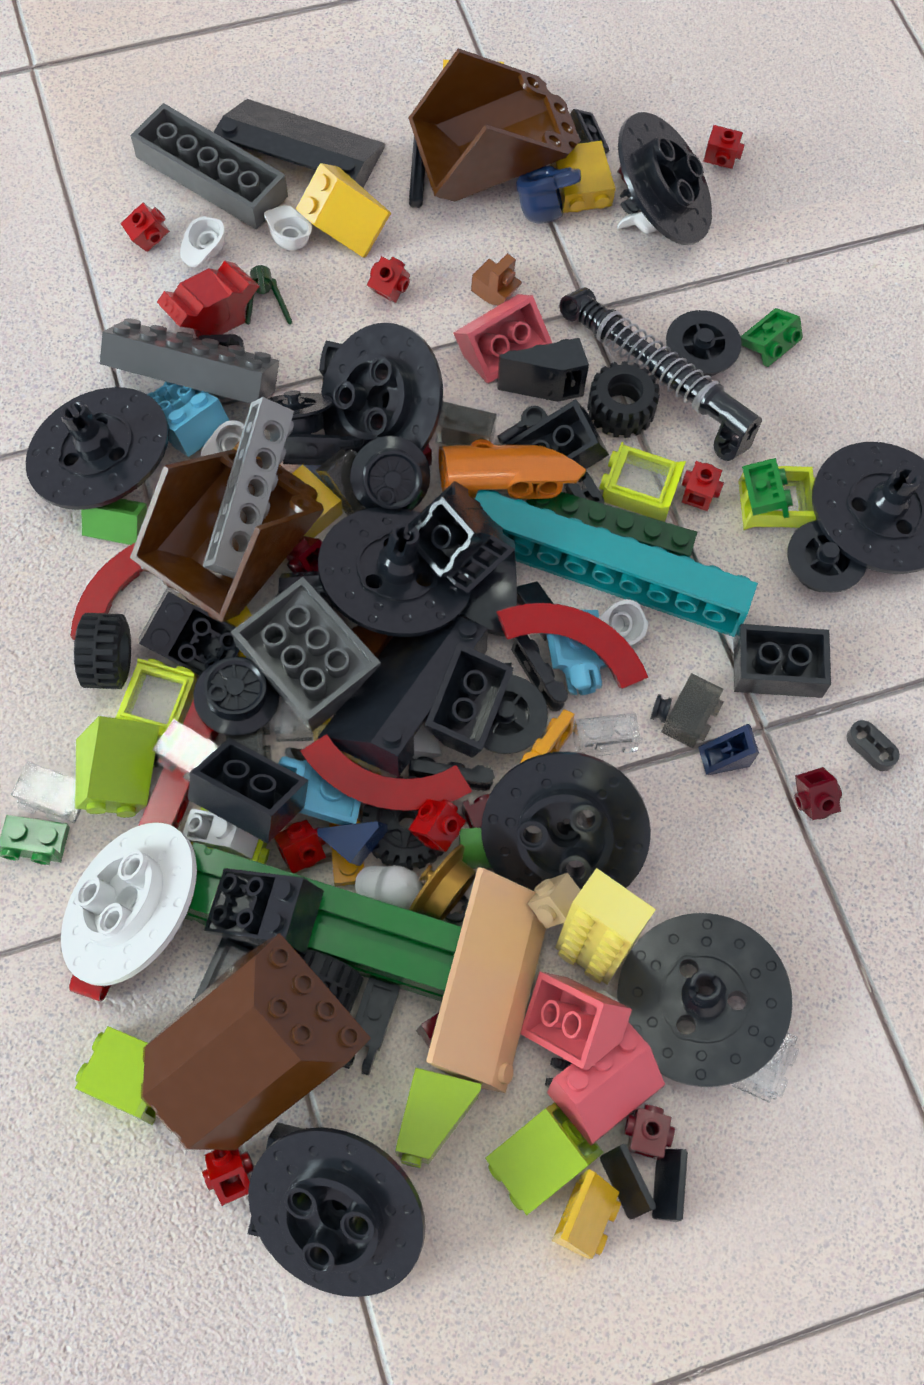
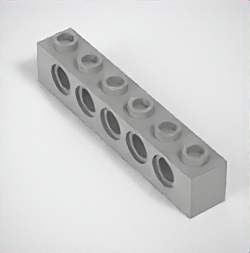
[203,397,294,579]

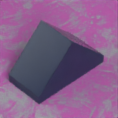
[698,724,759,775]
[317,821,388,866]

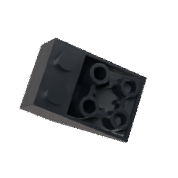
[497,338,589,402]
[139,587,239,675]
[204,868,324,954]

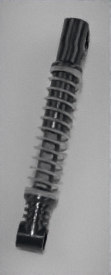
[559,287,762,461]

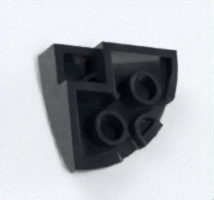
[458,550,517,637]

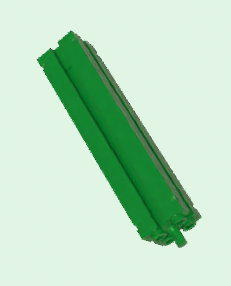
[184,842,462,1002]

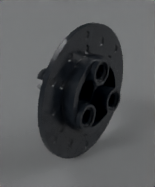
[618,112,712,245]
[321,323,443,467]
[25,387,169,510]
[812,442,924,574]
[317,507,473,637]
[481,752,651,892]
[617,913,792,1087]
[248,1127,426,1297]

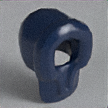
[516,166,581,224]

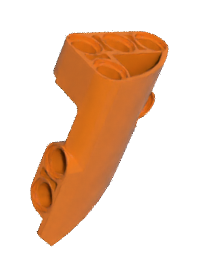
[438,439,586,499]

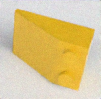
[296,163,391,258]
[552,1169,621,1259]

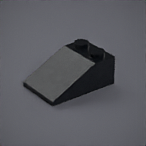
[505,399,609,469]

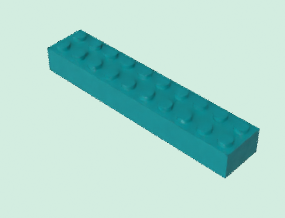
[475,490,758,637]

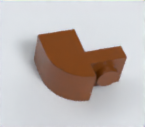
[471,253,522,306]

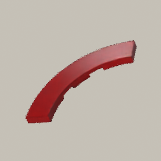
[70,542,144,640]
[496,603,649,689]
[300,734,473,810]

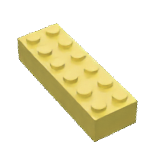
[555,868,656,985]

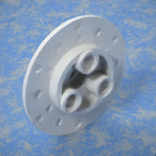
[61,823,197,986]

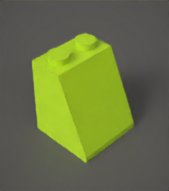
[75,716,159,818]
[75,1026,157,1125]
[395,1067,482,1168]
[485,1102,604,1215]

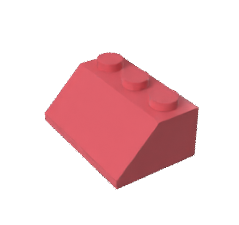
[453,294,552,383]
[520,971,632,1070]
[547,1022,665,1146]

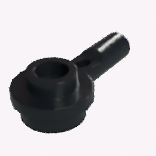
[497,406,548,445]

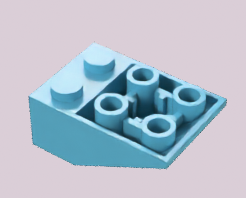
[147,381,229,457]

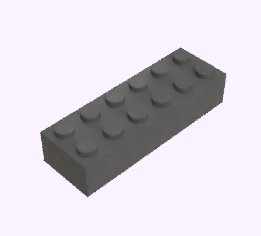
[130,103,288,230]
[100,318,280,404]

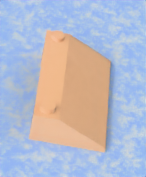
[426,867,546,1093]

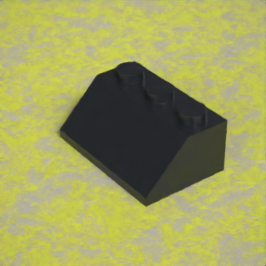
[424,643,514,758]

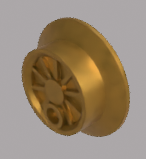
[409,844,476,921]

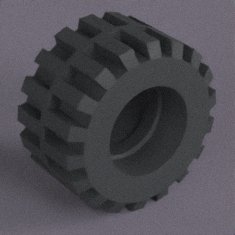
[587,361,660,438]
[74,613,131,689]
[299,949,364,1013]

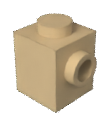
[527,873,581,928]

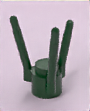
[245,265,292,325]

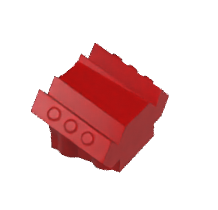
[157,260,259,337]

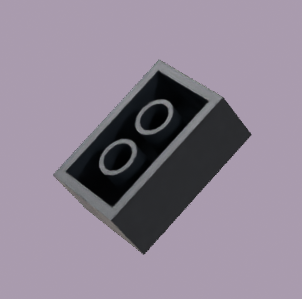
[733,624,831,698]
[188,738,308,844]

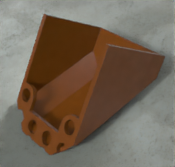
[408,48,581,202]
[130,449,324,622]
[141,933,371,1151]

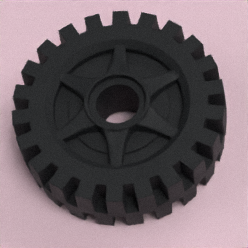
[362,776,444,870]

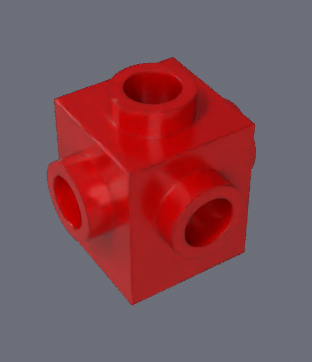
[703,125,745,169]
[120,202,170,252]
[367,256,410,303]
[681,461,724,512]
[408,799,466,852]
[274,819,326,873]
[202,1148,254,1206]

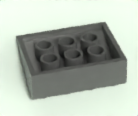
[231,577,381,732]

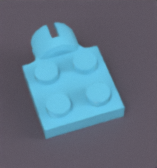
[546,610,607,695]
[278,756,369,826]

